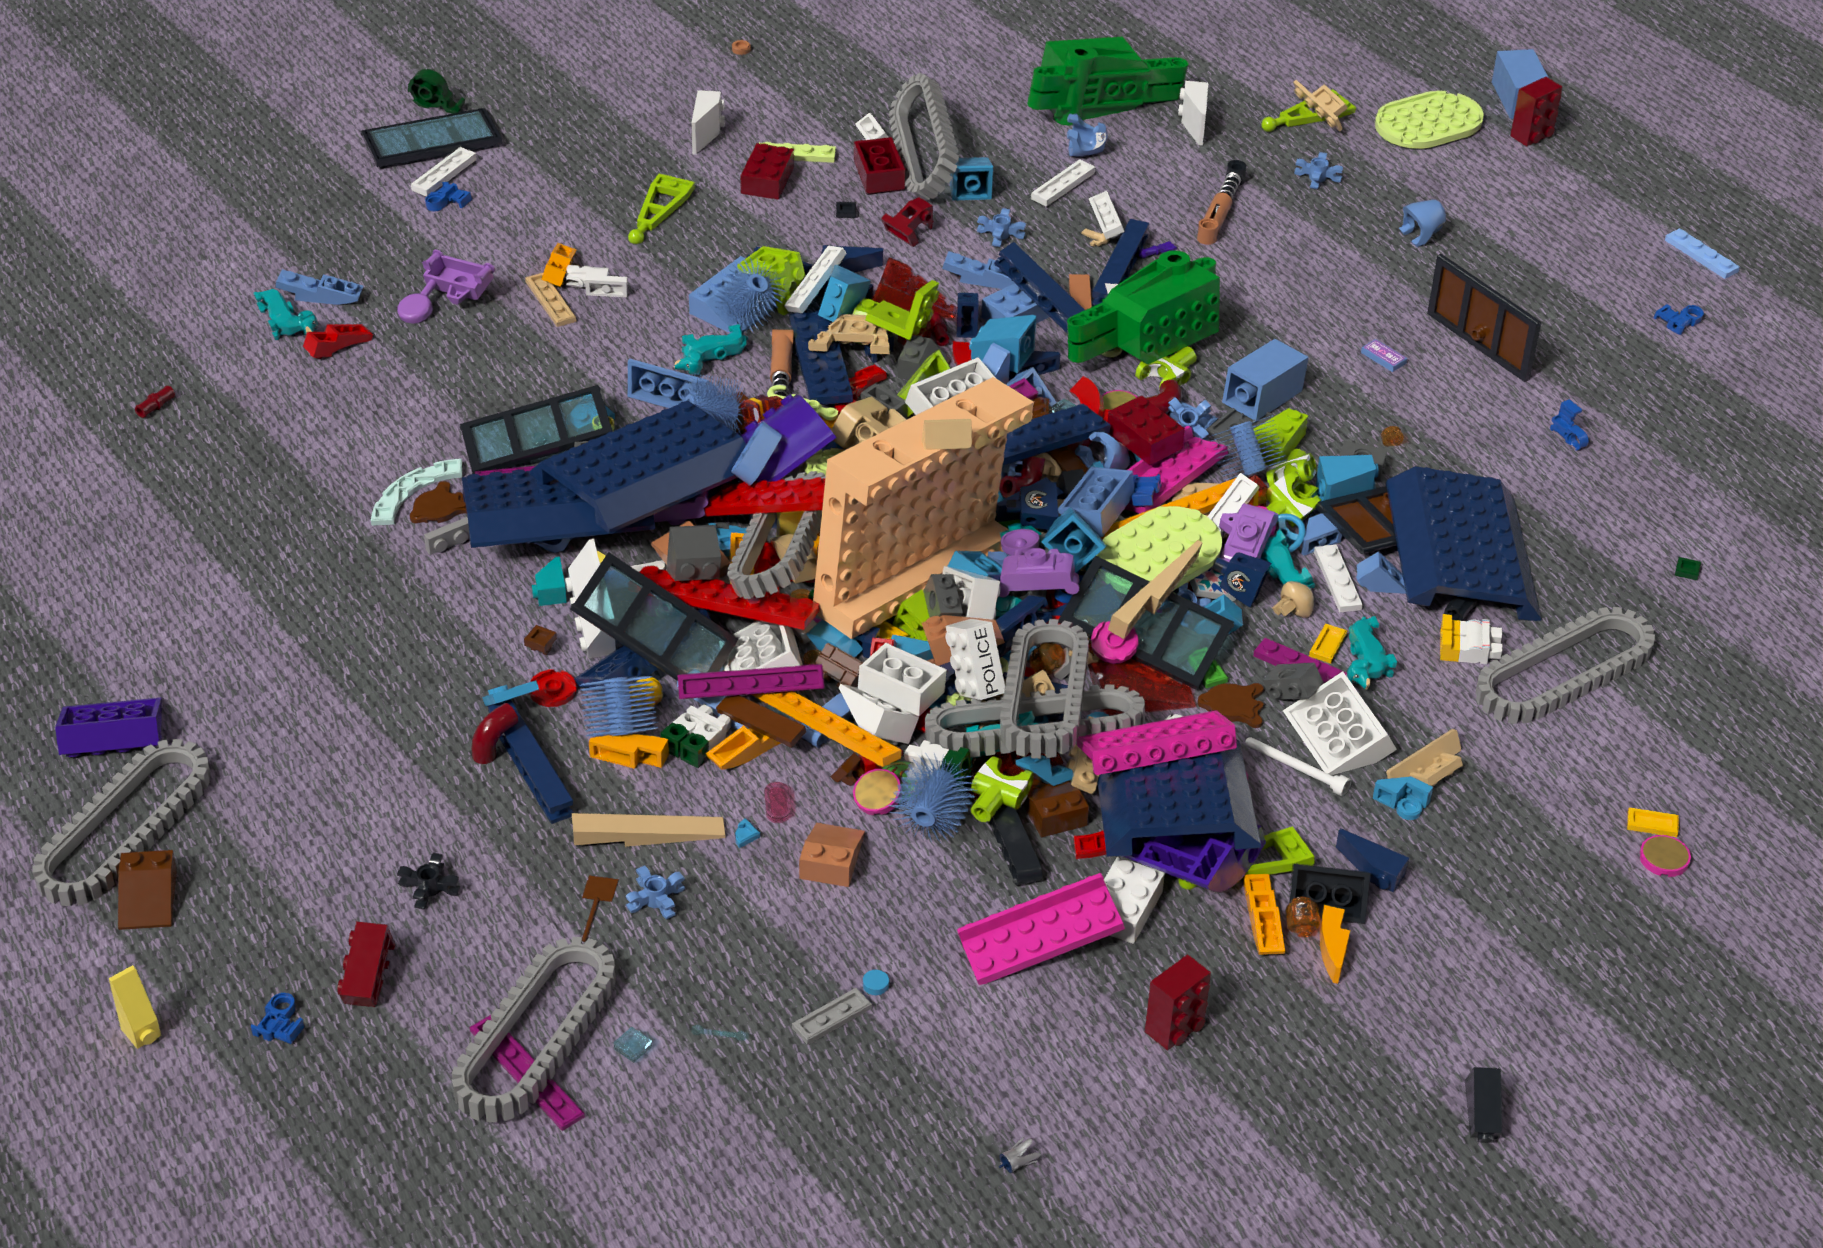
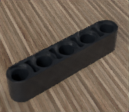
[988,804,1042,886]

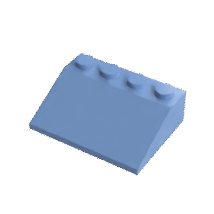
[689,256,776,333]

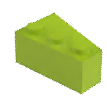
[897,349,950,418]
[1254,408,1308,466]
[892,589,930,641]

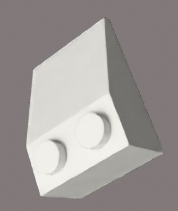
[1178,81,1208,145]
[691,90,725,154]
[942,566,1000,620]
[839,684,919,745]

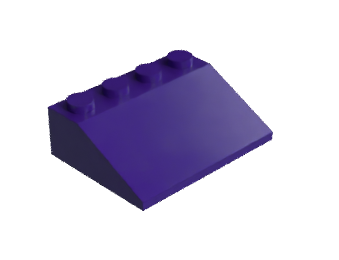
[55,697,162,757]

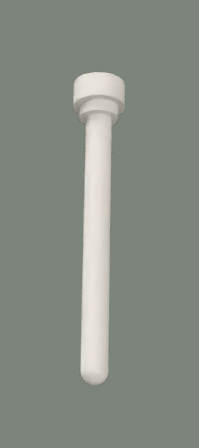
[1245,737,1351,797]

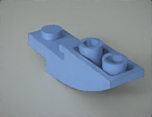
[942,251,1014,289]
[275,269,363,305]

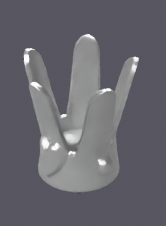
[999,1136,1040,1173]

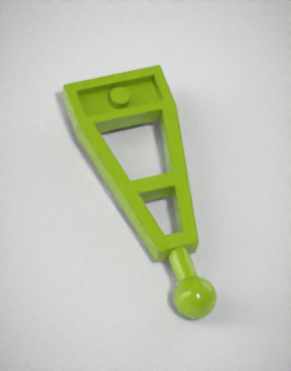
[1261,89,1356,132]
[628,174,695,244]
[1178,826,1314,890]

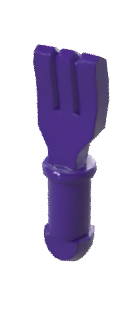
[1138,241,1177,258]

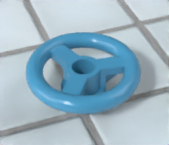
[1274,514,1306,553]

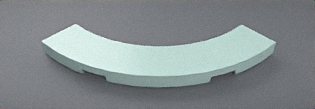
[371,459,462,526]

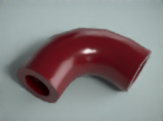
[1146,379,1182,414]
[999,456,1045,498]
[471,703,518,764]

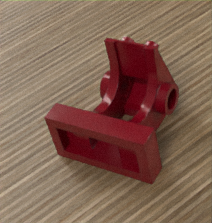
[881,197,934,247]

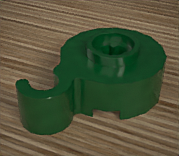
[407,69,465,113]

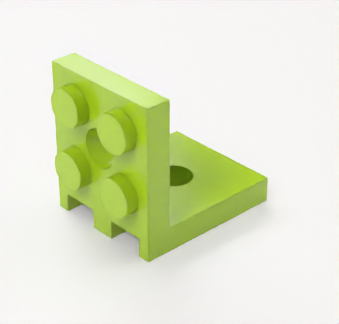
[737,246,806,315]
[865,280,939,340]

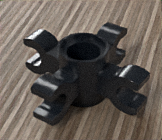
[397,853,460,909]

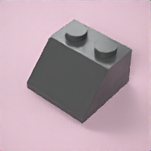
[898,335,950,380]
[666,525,721,581]

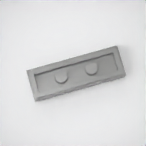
[792,988,872,1045]

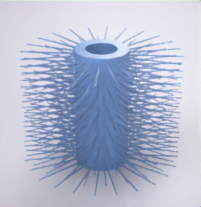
[712,258,786,333]
[679,373,744,433]
[1209,416,1286,481]
[580,676,658,737]
[888,753,977,843]

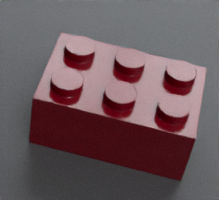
[1510,76,1562,146]
[854,137,905,194]
[740,143,794,200]
[1108,395,1185,465]
[1145,954,1211,1051]

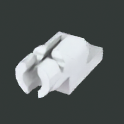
[566,265,628,297]

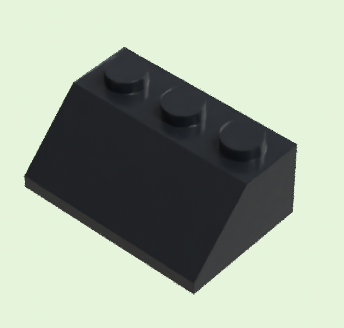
[1288,863,1370,924]

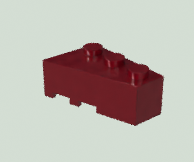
[337,921,396,1007]

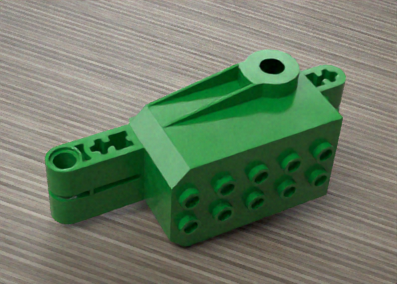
[1027,36,1189,126]
[1067,250,1220,365]

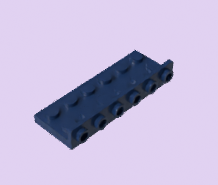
[574,609,711,688]

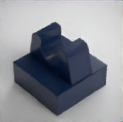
[854,627,880,658]

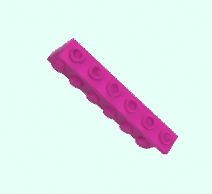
[1124,426,1228,514]
[1077,710,1237,775]
[957,873,1125,985]

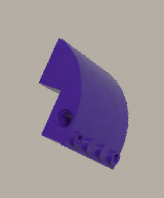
[737,394,836,482]
[1122,825,1266,892]

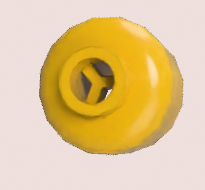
[629,676,663,712]

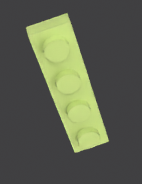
[759,142,836,163]

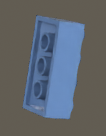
[628,359,717,408]
[1058,467,1135,537]

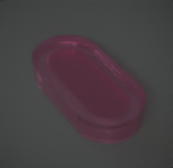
[764,782,791,823]

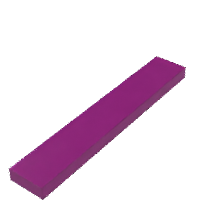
[678,664,824,699]
[469,1015,585,1131]

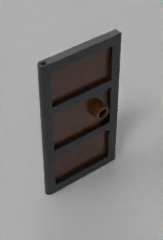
[1427,253,1541,382]
[1316,486,1397,554]

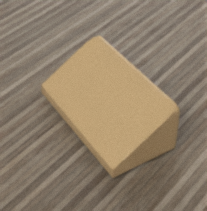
[922,419,972,450]

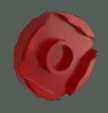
[529,669,576,707]

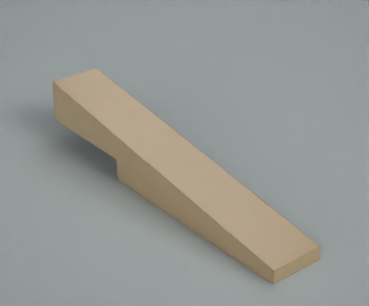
[1108,540,1203,639]
[572,813,725,847]

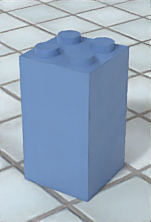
[1492,49,1548,119]
[1222,339,1309,421]

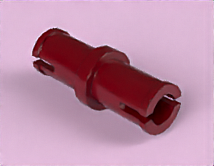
[929,312,949,346]
[134,385,175,418]

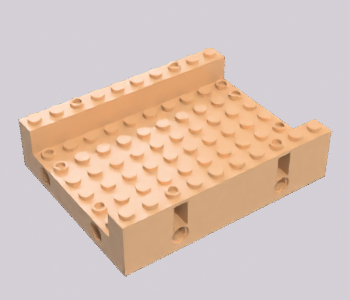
[813,377,1034,639]

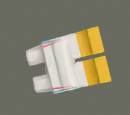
[1440,614,1502,664]

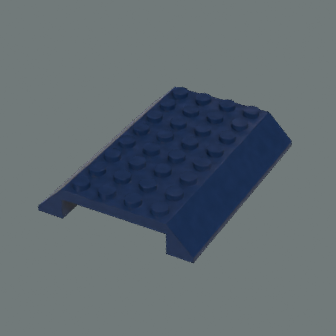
[530,401,746,534]
[1386,466,1541,621]
[462,469,655,548]
[1098,739,1261,857]

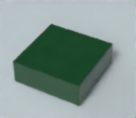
[1674,557,1701,581]

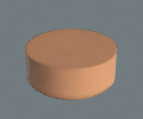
[732,40,750,55]

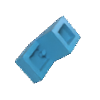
[806,620,863,658]
[1016,755,1073,786]
[1373,776,1433,809]

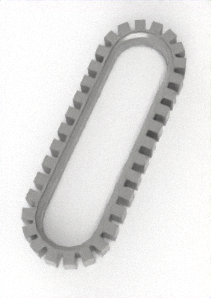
[889,73,959,201]
[727,471,826,599]
[1475,607,1655,724]
[1000,619,1089,759]
[925,684,1145,757]
[32,739,211,906]
[452,937,616,1122]

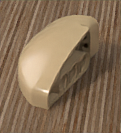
[831,397,906,450]

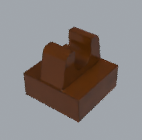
[524,625,557,655]
[830,753,864,786]

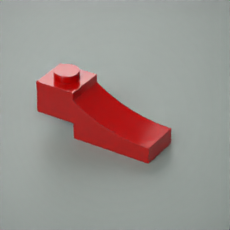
[303,324,373,359]

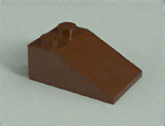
[1022,779,1089,838]
[118,850,177,930]

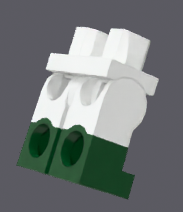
[660,704,731,768]
[904,740,973,799]

